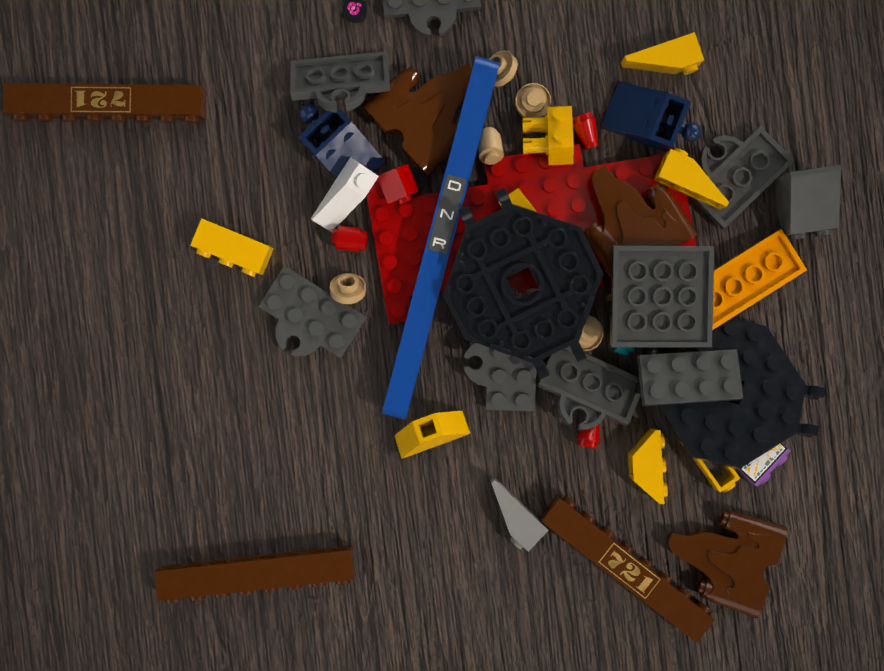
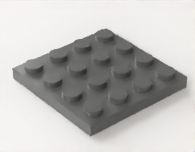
[610,246,714,347]

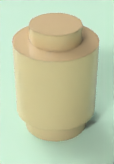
[478,127,504,165]

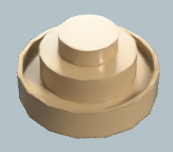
[489,50,518,87]
[515,83,551,118]
[330,273,366,304]
[579,315,603,351]

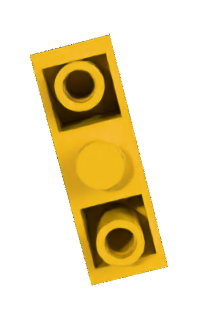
[394,411,471,459]
[628,428,668,504]

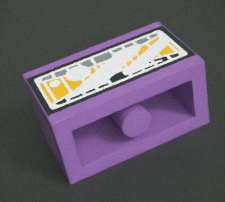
[734,443,791,487]

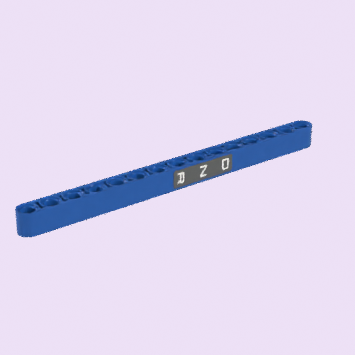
[382,56,500,420]

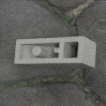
[490,476,548,552]

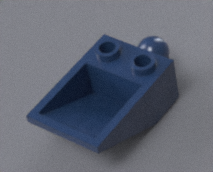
[600,82,701,152]
[298,103,386,179]

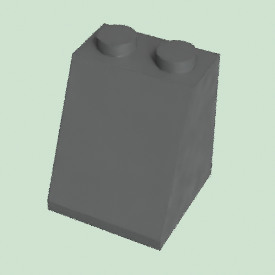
[774,165,841,240]

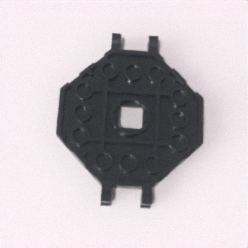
[443,188,603,380]
[634,318,826,469]

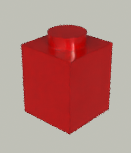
[378,164,419,205]

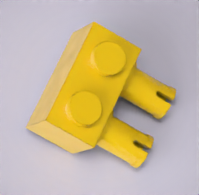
[522,106,574,165]

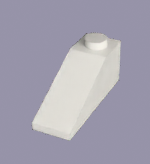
[311,157,379,232]

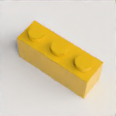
[190,218,274,277]

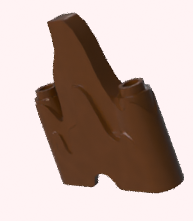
[361,63,473,177]
[585,165,698,280]
[666,510,787,619]

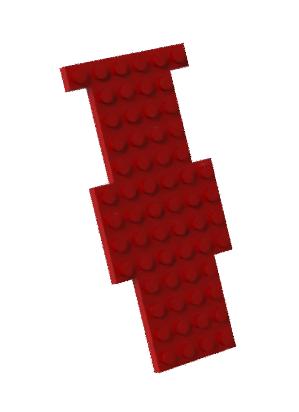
[367,144,696,325]

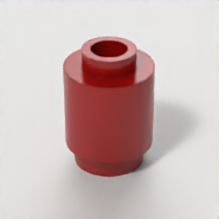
[331,225,368,253]

